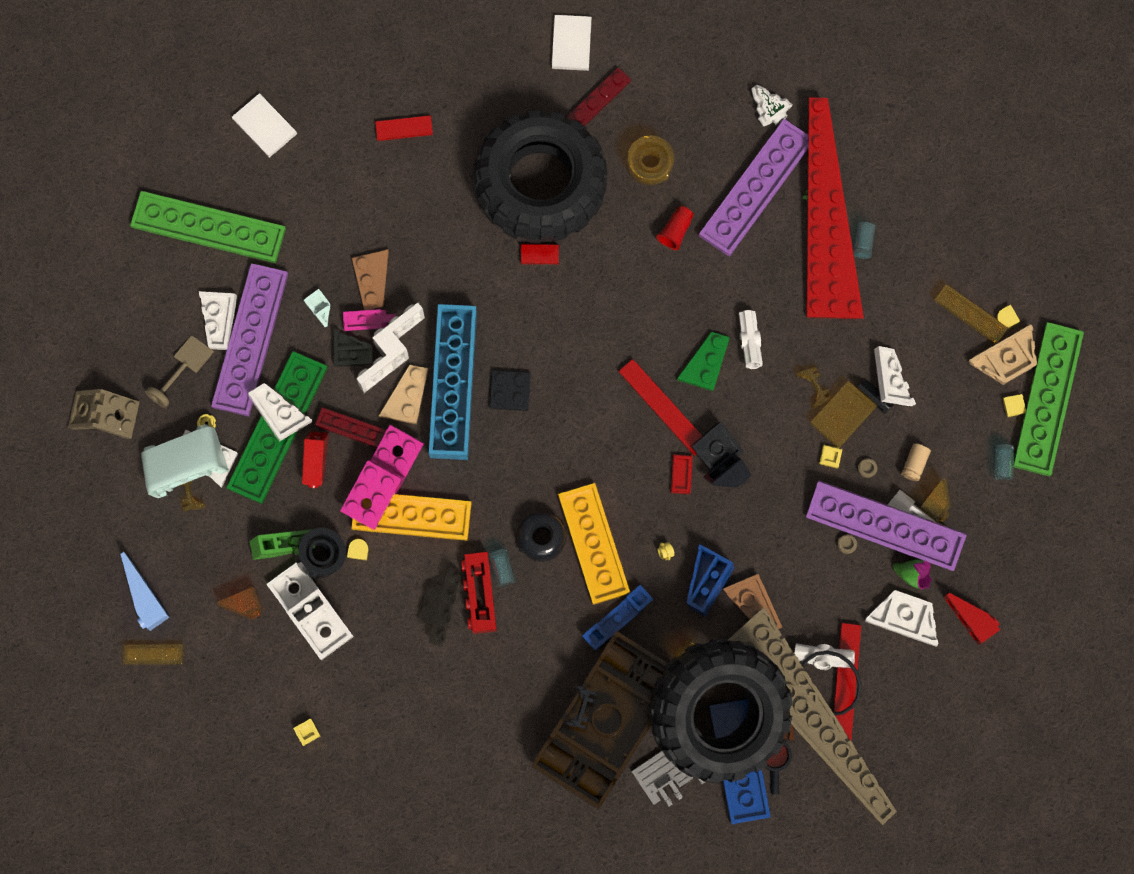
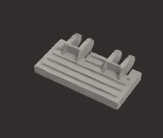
[632,728,705,807]

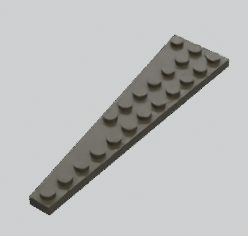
[728,607,897,825]

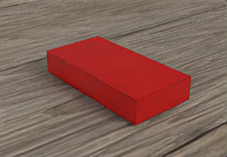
[521,244,559,265]
[671,454,693,494]

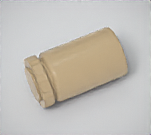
[901,444,931,481]

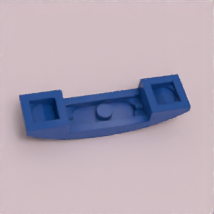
[582,585,653,651]

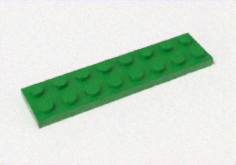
[227,351,328,504]

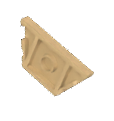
[968,325,1037,385]

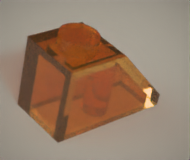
[217,587,264,619]

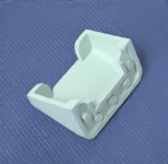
[141,425,229,498]

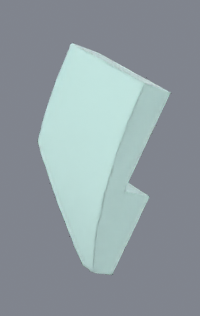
[303,289,330,327]

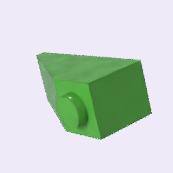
[249,529,315,560]

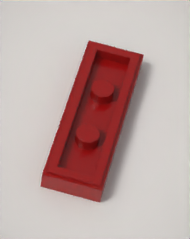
[375,115,433,141]

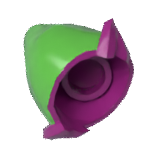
[893,558,932,590]

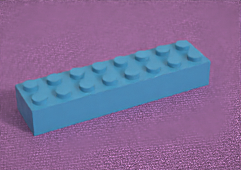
[429,304,477,460]

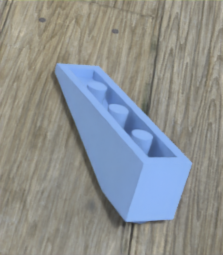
[121,552,170,631]

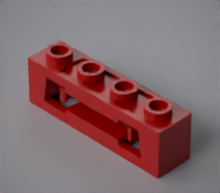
[461,552,497,634]

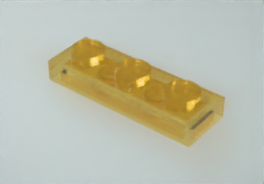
[123,644,184,665]

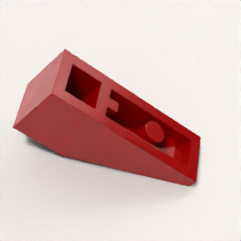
[943,593,1000,645]

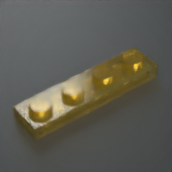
[934,284,1008,344]

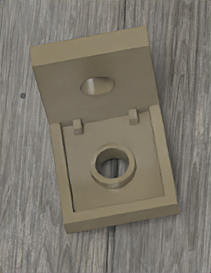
[68,389,139,439]

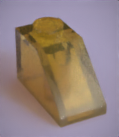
[919,477,951,523]

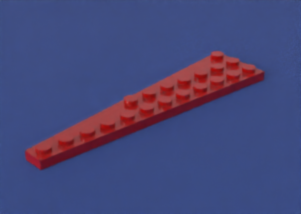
[806,98,864,319]

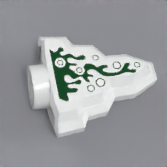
[751,85,793,127]

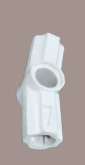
[739,310,762,369]
[794,643,855,670]

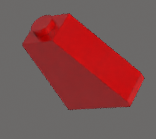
[302,431,329,488]

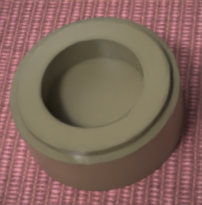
[858,459,878,478]
[837,534,857,554]

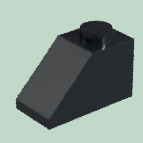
[703,453,752,487]

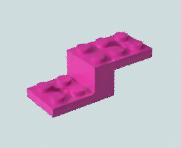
[340,425,424,530]

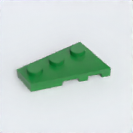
[677,332,730,391]

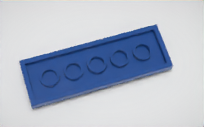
[709,699,771,824]

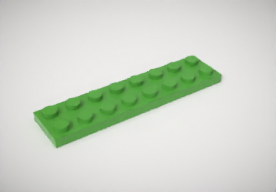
[130,191,286,263]
[1012,322,1084,477]

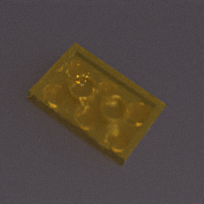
[810,381,877,448]

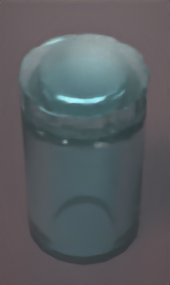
[853,222,876,259]
[994,444,1014,480]
[488,549,516,587]

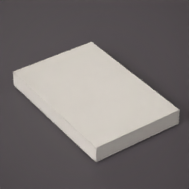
[552,15,591,71]
[232,93,297,158]

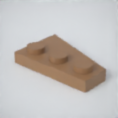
[352,249,389,310]
[722,574,782,630]

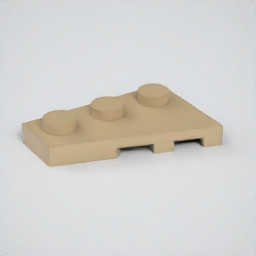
[379,365,428,424]

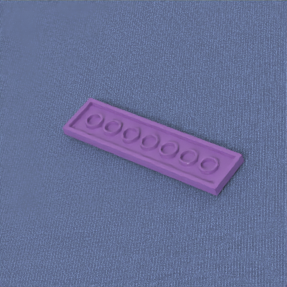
[699,119,808,257]
[211,263,288,417]
[806,480,967,571]

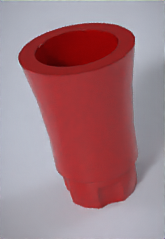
[656,206,694,250]

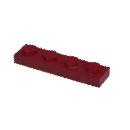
[567,68,631,126]
[315,408,387,448]

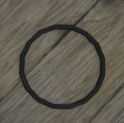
[802,650,862,716]

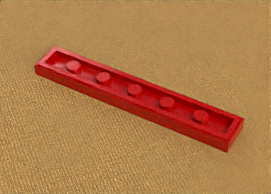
[619,359,702,456]
[833,623,861,740]

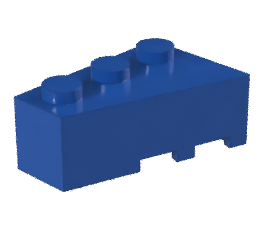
[687,544,734,617]

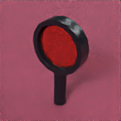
[764,740,792,795]

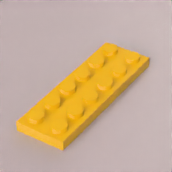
[558,483,630,605]
[352,494,471,541]

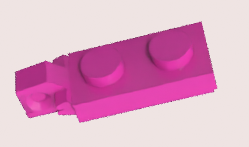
[343,309,396,331]

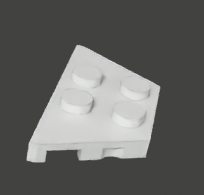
[865,590,938,647]

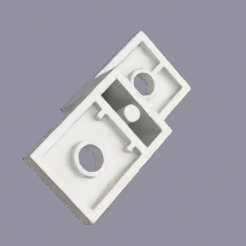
[356,303,425,393]
[267,563,354,660]

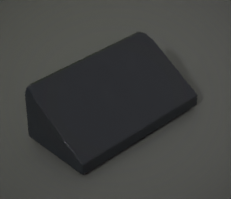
[857,380,894,414]

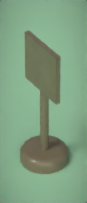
[145,335,214,408]

